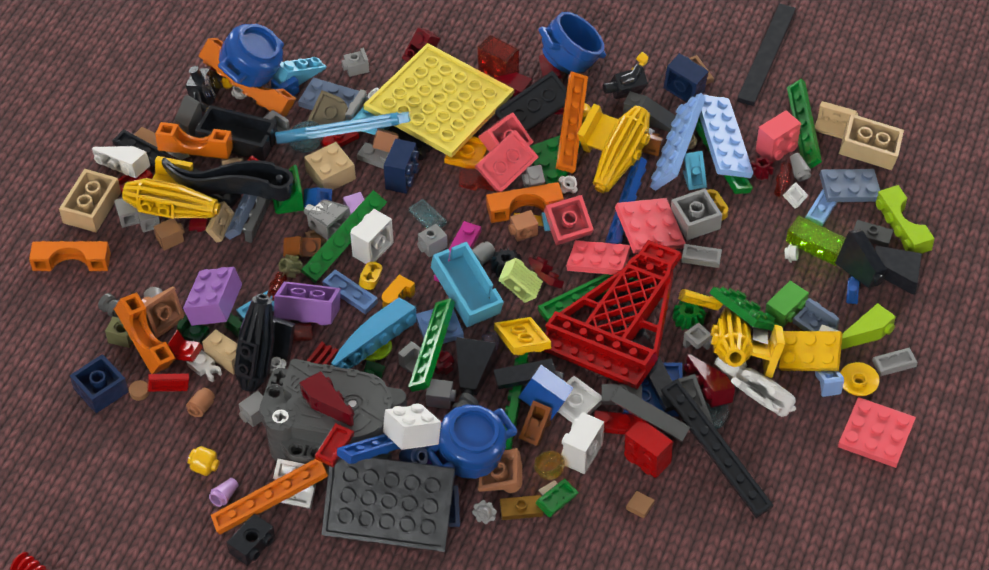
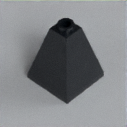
[456,337,498,396]

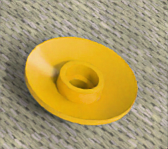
[840,362,879,396]

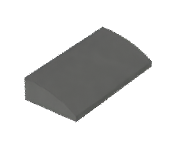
[610,386,690,442]

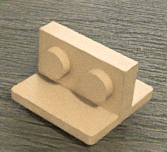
[815,101,858,139]

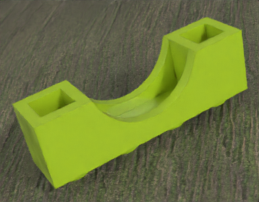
[876,185,935,253]

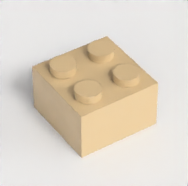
[304,142,356,190]

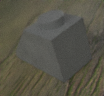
[174,95,203,136]

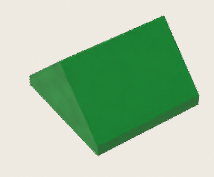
[273,165,304,214]

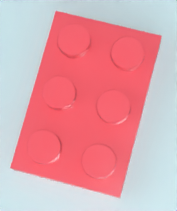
[475,130,539,193]
[566,240,631,275]

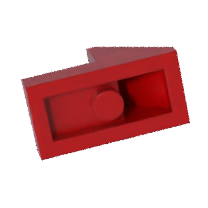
[167,330,203,362]

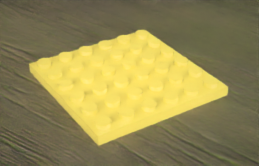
[364,43,514,158]

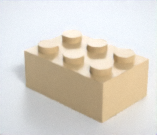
[839,114,904,170]
[59,169,121,232]

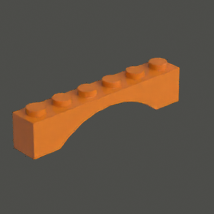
[198,38,296,117]

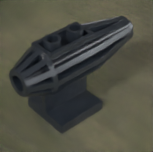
[234,294,295,392]

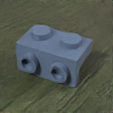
[792,298,840,331]

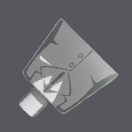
[304,200,350,240]

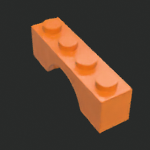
[155,122,233,159]
[486,182,564,223]
[29,241,111,271]
[114,292,175,374]

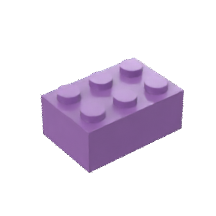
[183,267,242,326]
[274,281,341,325]

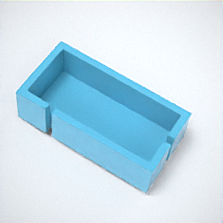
[431,242,504,327]

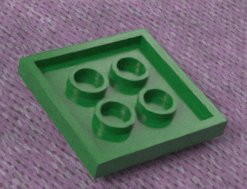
[709,286,779,331]

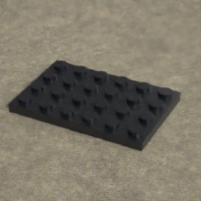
[321,457,456,552]

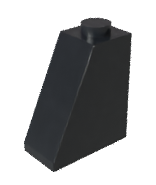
[835,229,887,288]
[875,246,922,295]

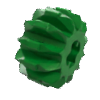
[672,301,706,331]

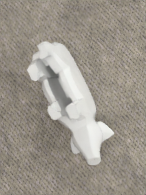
[714,357,796,417]

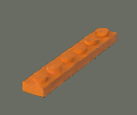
[556,71,588,173]
[211,459,328,535]

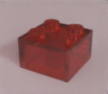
[478,35,519,78]

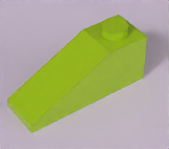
[841,303,896,350]

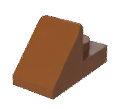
[283,236,322,257]
[519,401,552,446]

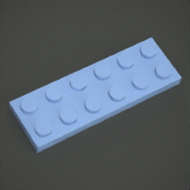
[650,93,706,191]
[696,94,753,178]

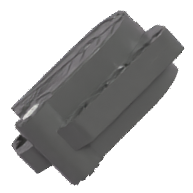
[259,359,407,473]

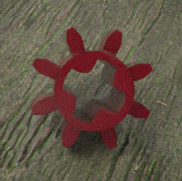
[751,157,774,180]
[434,350,455,375]

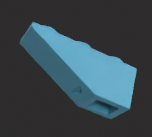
[271,57,327,85]

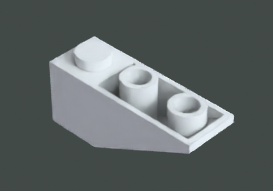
[92,146,151,178]

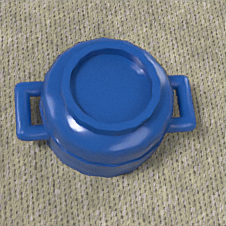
[539,12,606,74]
[218,24,284,87]
[425,404,518,479]

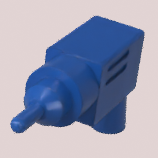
[846,276,859,304]

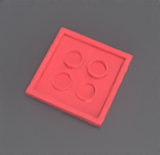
[615,198,686,254]
[838,397,916,468]

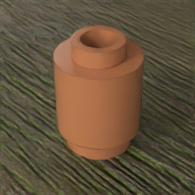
[186,388,215,417]

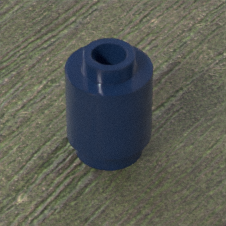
[399,447,428,464]

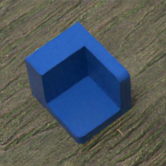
[304,187,332,207]

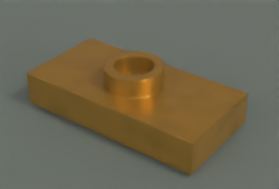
[500,495,543,520]

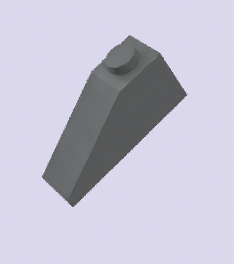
[623,91,676,132]

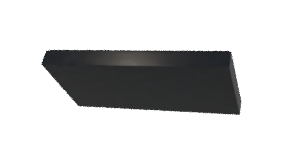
[495,71,567,132]

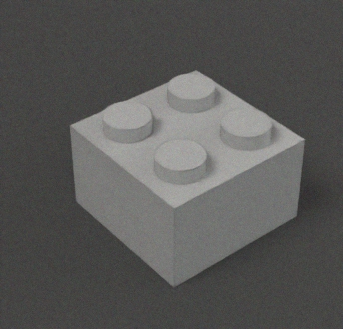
[671,188,722,240]

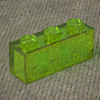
[786,216,846,266]

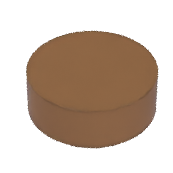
[129,380,150,401]

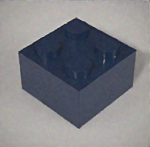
[663,53,709,103]
[384,138,420,194]
[69,354,129,413]

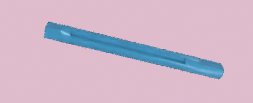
[275,112,411,144]

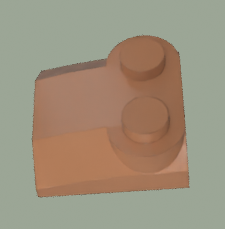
[142,286,185,338]
[478,448,522,493]

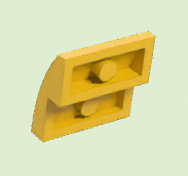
[678,289,723,311]

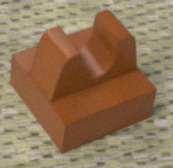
[642,133,663,156]

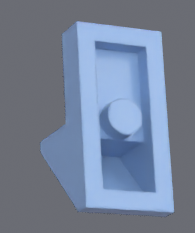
[815,371,844,397]

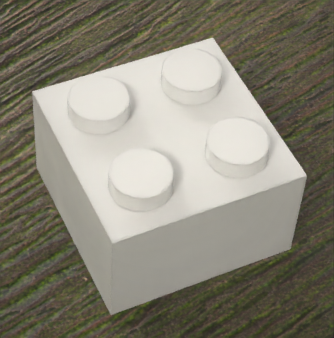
[350,209,394,264]
[383,404,441,450]
[561,412,604,474]

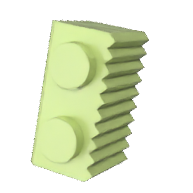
[499,258,543,303]

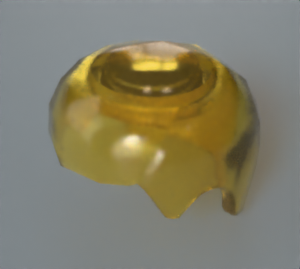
[533,451,565,480]

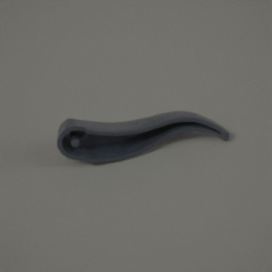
[162,158,293,202]

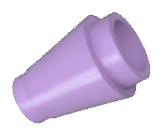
[209,478,239,507]

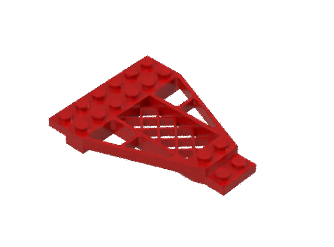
[544,240,682,389]

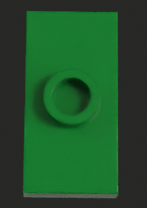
[535,478,579,518]

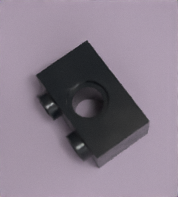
[226,513,275,566]

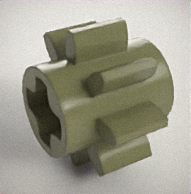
[279,254,303,278]

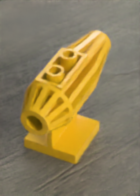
[577,104,650,193]
[122,156,221,219]
[710,307,785,378]

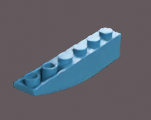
[331,297,417,369]

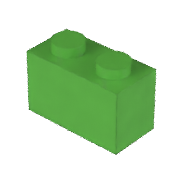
[765,281,809,327]

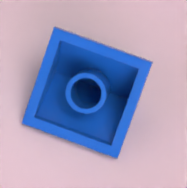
[518,365,573,420]

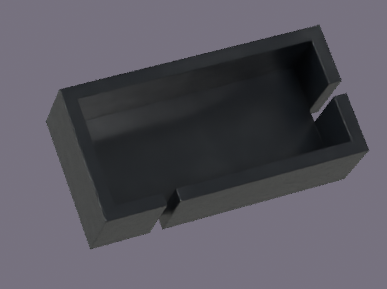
[195,105,278,161]

